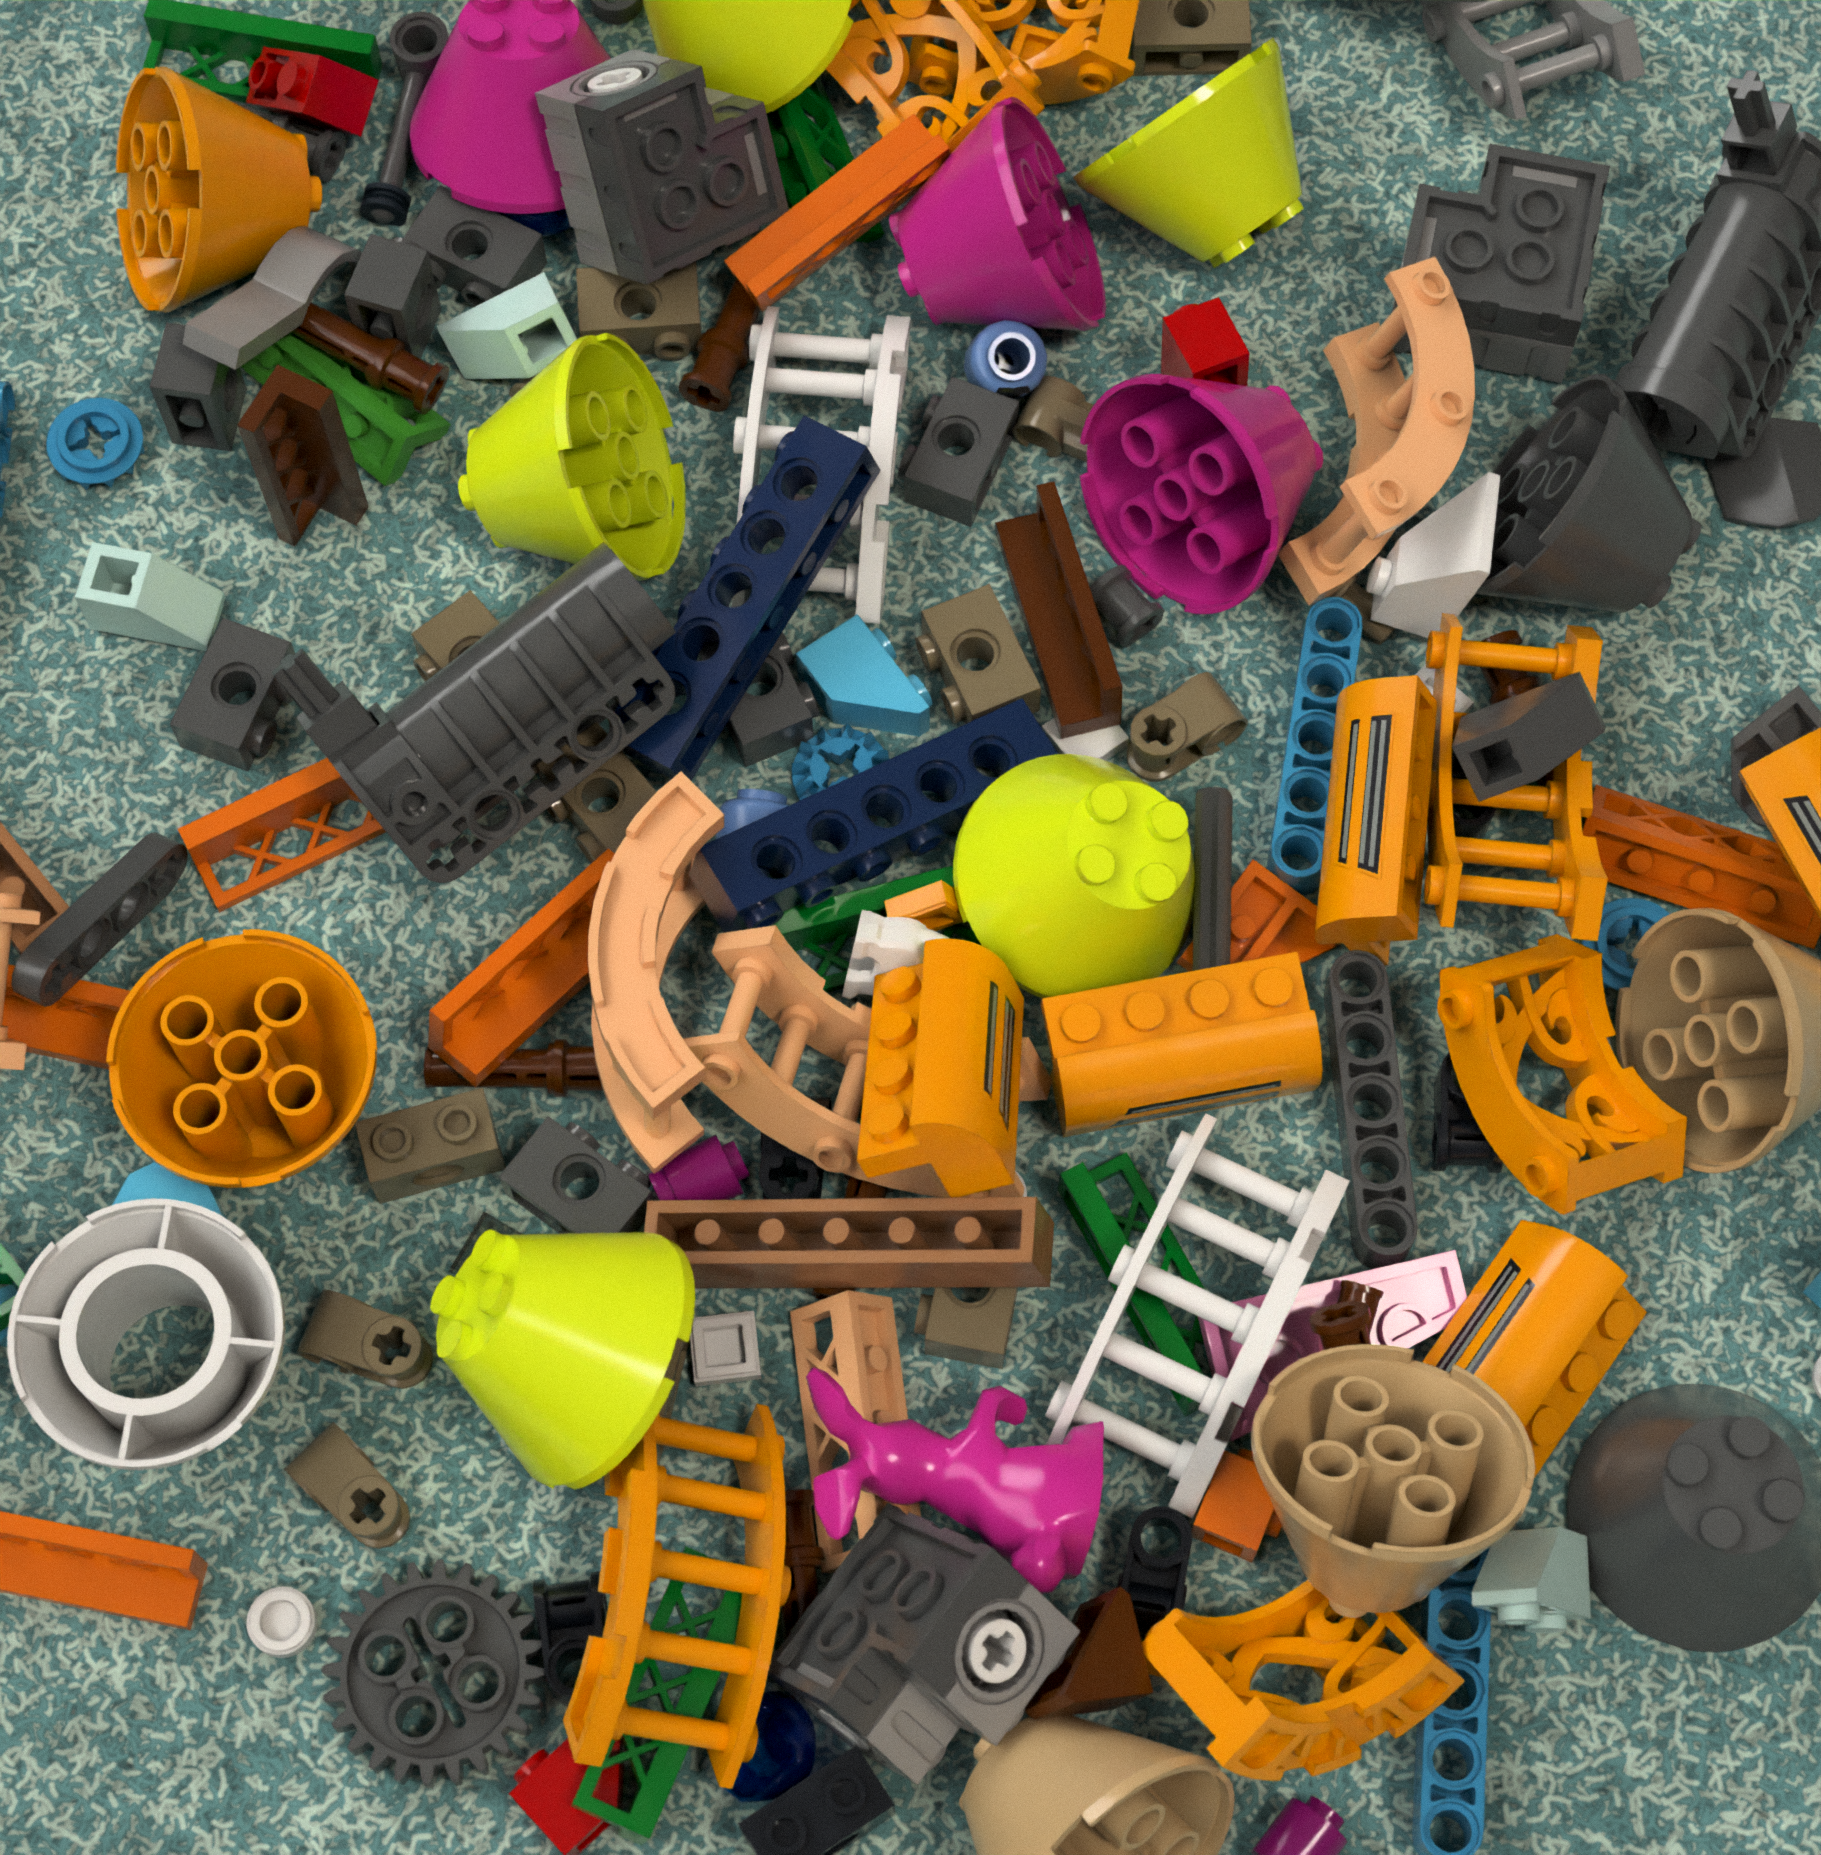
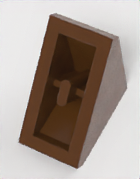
[1024,1586,1154,1720]

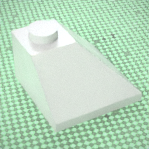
[1366,472,1500,638]

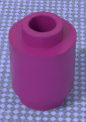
[648,1134,750,1200]
[1251,1795,1347,1855]

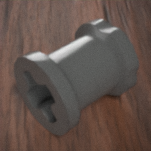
[1090,565,1165,648]

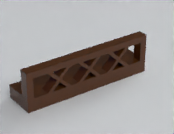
[237,364,369,547]
[995,481,1123,739]

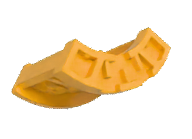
[826,0,1045,154]
[907,0,1139,105]
[1437,934,1687,1215]
[1142,1579,1465,1781]

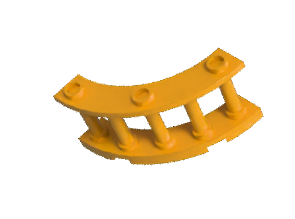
[1424,613,1608,941]
[563,1403,791,1789]

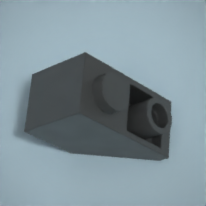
[1452,671,1606,802]

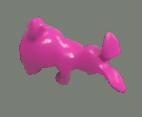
[806,1368,1104,1594]

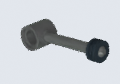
[360,12,449,226]

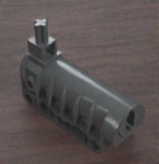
[1614,70,1821,459]
[272,542,676,883]

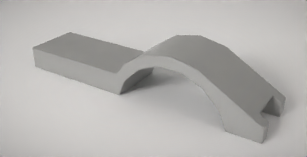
[183,226,362,370]

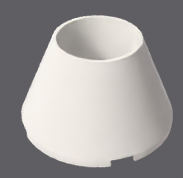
[7,1198,285,1470]

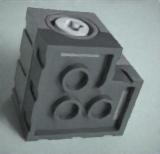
[535,49,789,285]
[1392,144,1610,383]
[768,1503,1080,1785]

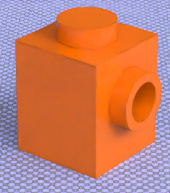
[1192,1449,1282,1563]

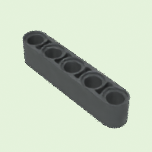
[1324,950,1418,1269]

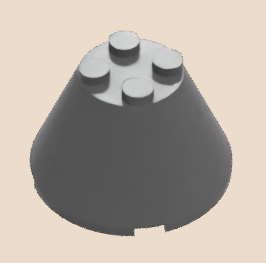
[1475,374,1702,613]
[1566,1384,1821,1653]

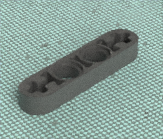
[11,832,188,1007]

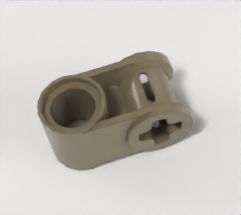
[1126,672,1248,782]
[297,1290,433,1389]
[284,1422,410,1549]

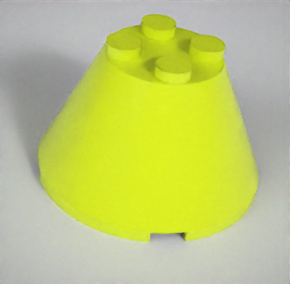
[643,0,854,114]
[1073,38,1304,268]
[458,333,686,581]
[953,754,1195,998]
[430,1229,695,1490]

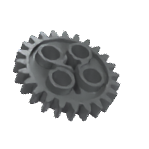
[321,1559,547,1789]

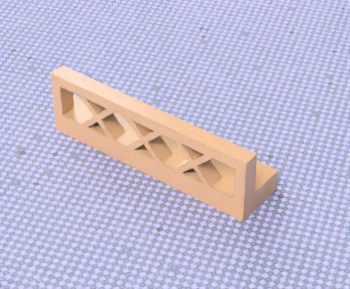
[790,1290,921,1573]

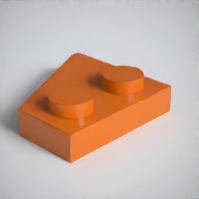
[1176,859,1342,972]

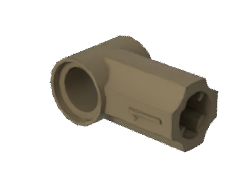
[1012,376,1094,462]

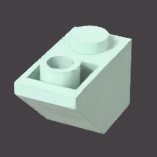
[437,272,577,379]
[75,542,226,651]
[1472,1527,1591,1633]

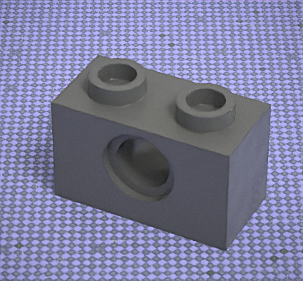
[404,185,547,308]
[344,234,442,358]
[150,322,247,451]
[898,377,1019,527]
[170,618,295,772]
[697,632,820,767]
[499,1116,654,1234]

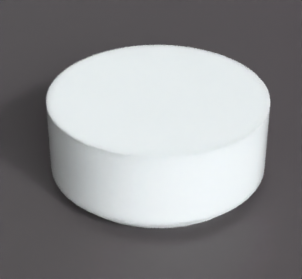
[247,1587,318,1658]

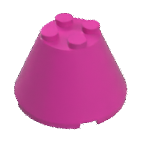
[410,0,611,214]
[889,97,1106,331]
[1080,374,1324,614]

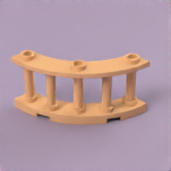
[1278,257,1475,606]
[588,771,724,1174]
[683,925,1052,1198]

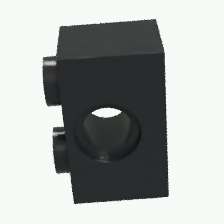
[738,1745,895,1855]

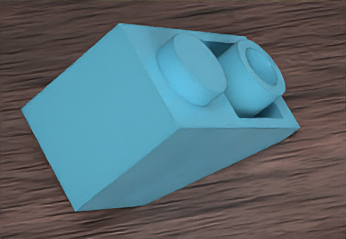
[796,614,933,737]

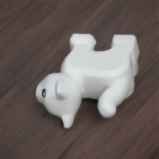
[842,910,948,999]

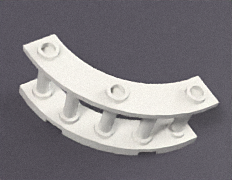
[732,306,911,624]
[1045,1113,1350,1518]

